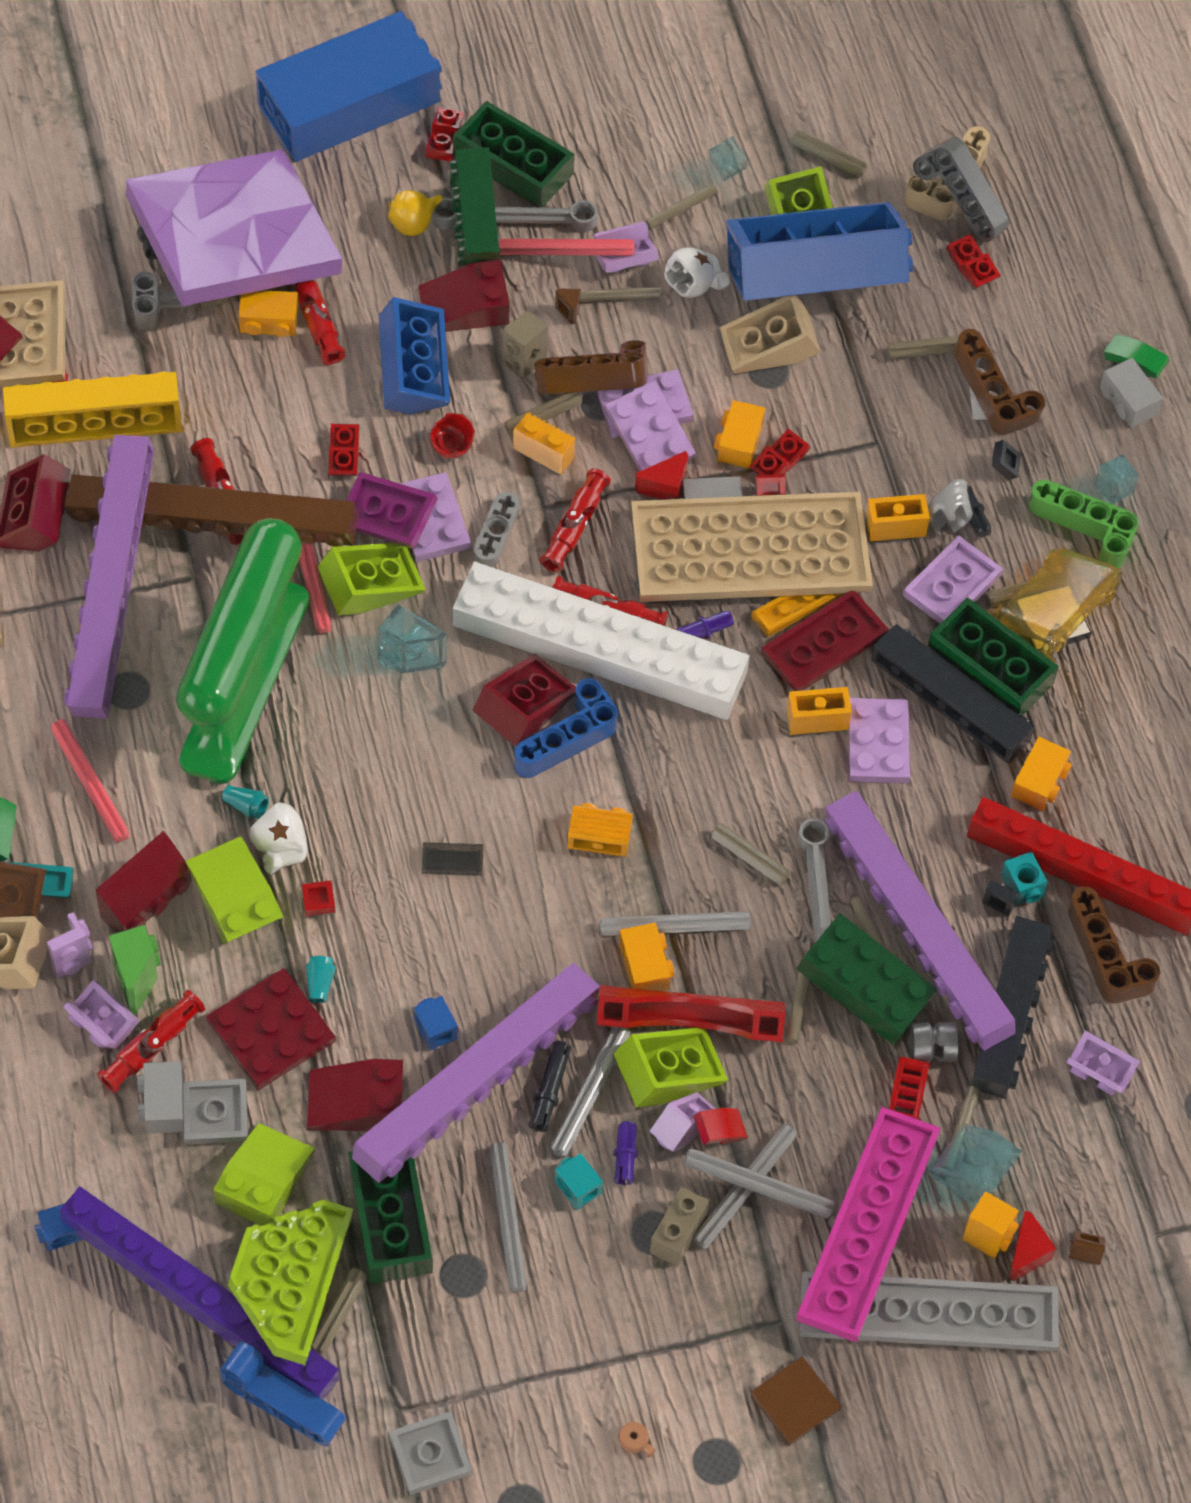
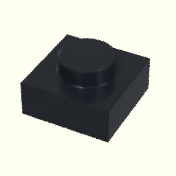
[991,440,1021,480]
[982,880,1018,916]

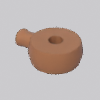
[618,1422,656,1458]

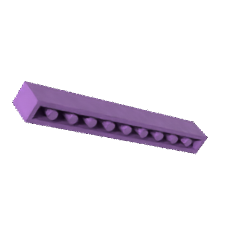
[64,435,155,719]
[824,790,1016,1051]
[352,963,600,1183]

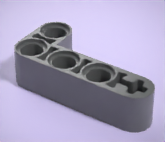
[913,137,1009,242]

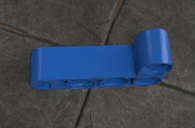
[514,678,618,778]
[220,1341,346,1447]

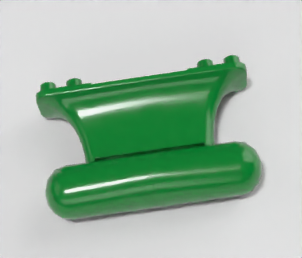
[176,518,309,784]

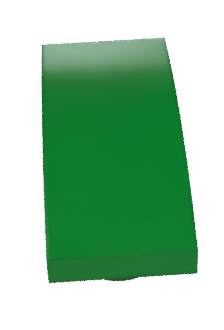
[1104,334,1169,378]

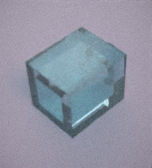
[709,136,748,182]
[1094,454,1139,504]

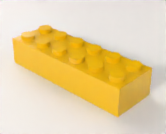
[3,371,182,448]

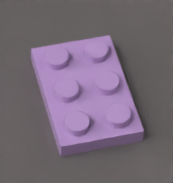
[596,370,694,438]
[605,381,696,471]
[400,472,471,562]
[903,535,1003,624]
[849,698,910,783]

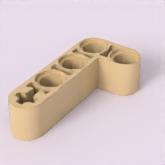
[904,126,990,221]

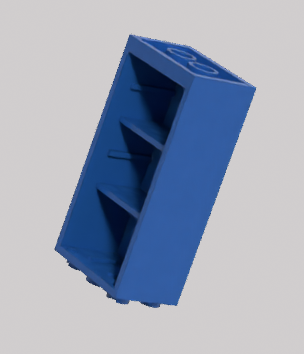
[256,11,442,162]
[726,202,913,301]

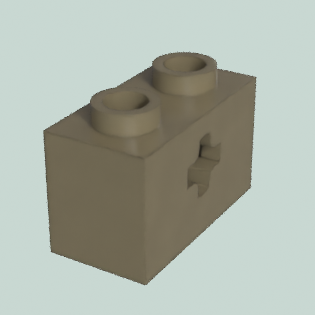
[503,310,548,379]
[650,1186,709,1267]

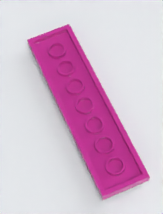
[796,1107,941,1343]

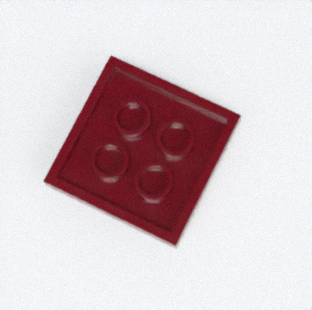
[206,968,336,1091]

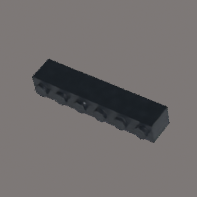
[871,624,1034,764]
[970,916,1055,1099]

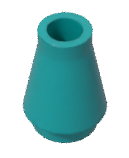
[222,785,269,819]
[305,956,336,1003]

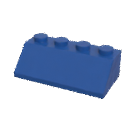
[379,297,450,415]

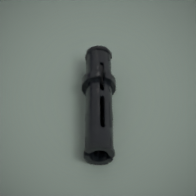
[528,1041,572,1132]

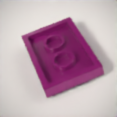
[346,472,438,549]

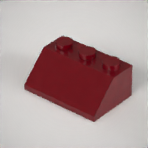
[0,454,71,552]
[95,831,192,933]

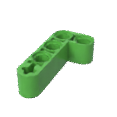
[1028,480,1139,570]

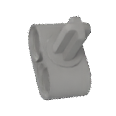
[132,271,187,331]

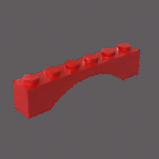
[596,985,786,1042]

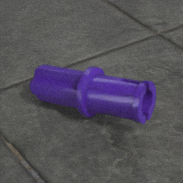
[675,611,734,639]
[613,1121,638,1185]

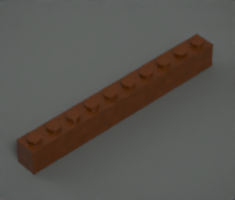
[65,474,359,547]

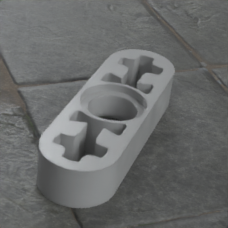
[474,492,520,567]

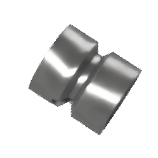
[909,1022,958,1063]

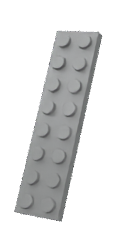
[800,1272,1059,1352]

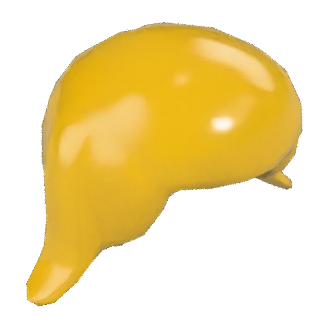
[387,190,443,236]

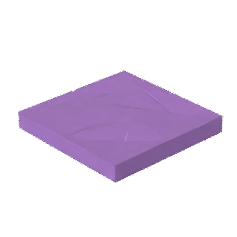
[126,149,343,306]

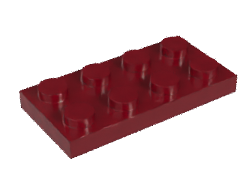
[761,591,890,691]

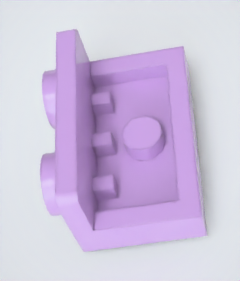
[593,221,659,273]
[47,912,93,978]
[63,980,140,1049]
[1066,1031,1141,1096]

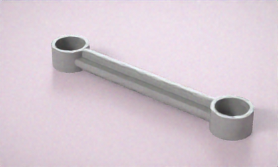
[432,198,598,232]
[797,818,831,989]

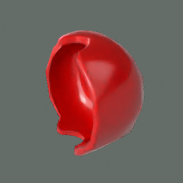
[430,413,475,459]

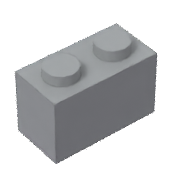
[1100,358,1163,428]
[138,1061,184,1134]

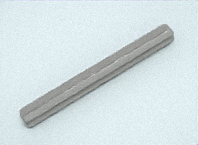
[599,911,751,936]
[550,1027,630,1158]
[693,1124,796,1249]
[489,1142,527,1293]
[684,1148,834,1218]

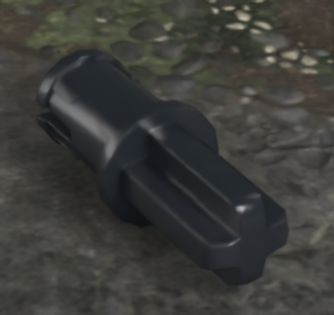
[967,485,992,538]

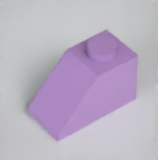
[650,1092,716,1152]

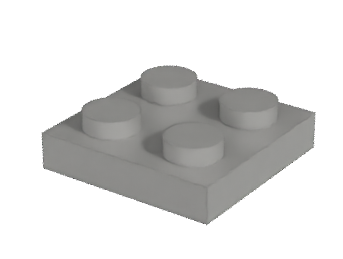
[183,1078,248,1145]
[389,1411,472,1495]

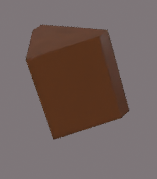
[555,288,581,325]
[1069,1231,1105,1265]

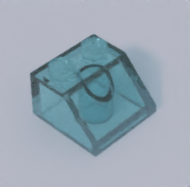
[377,604,447,674]
[928,1123,1022,1207]

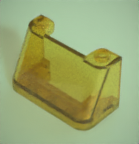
[992,547,1123,663]

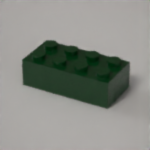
[453,100,575,208]
[449,148,500,267]
[928,597,1059,715]
[796,913,937,1046]
[348,1151,433,1284]

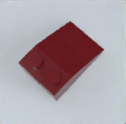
[418,259,510,332]
[472,653,576,746]
[307,1059,404,1132]

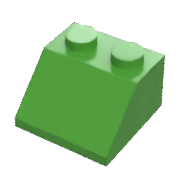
[109,925,161,1015]

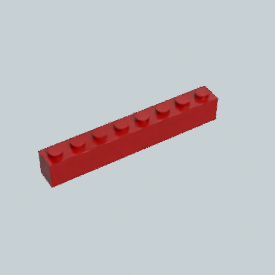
[967,797,1191,936]

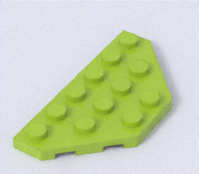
[228,1199,353,1365]

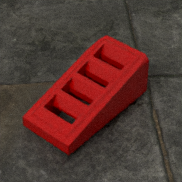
[888,1057,930,1119]

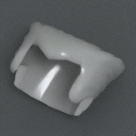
[928,479,973,535]

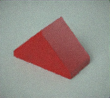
[635,451,689,500]
[1008,1210,1056,1281]

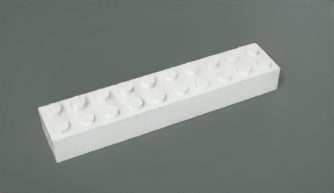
[453,561,750,721]

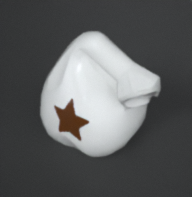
[664,247,730,298]
[250,802,308,875]

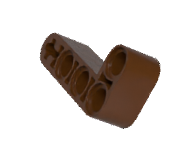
[953,329,1046,435]
[534,340,649,394]
[1068,887,1161,1004]

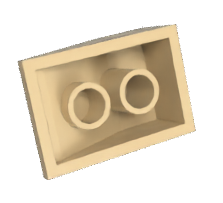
[719,295,821,374]
[0,916,52,989]

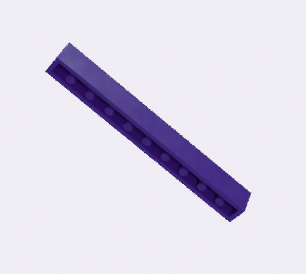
[59,1186,339,1400]

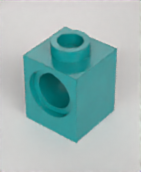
[1001,852,1047,905]
[554,1153,603,1210]

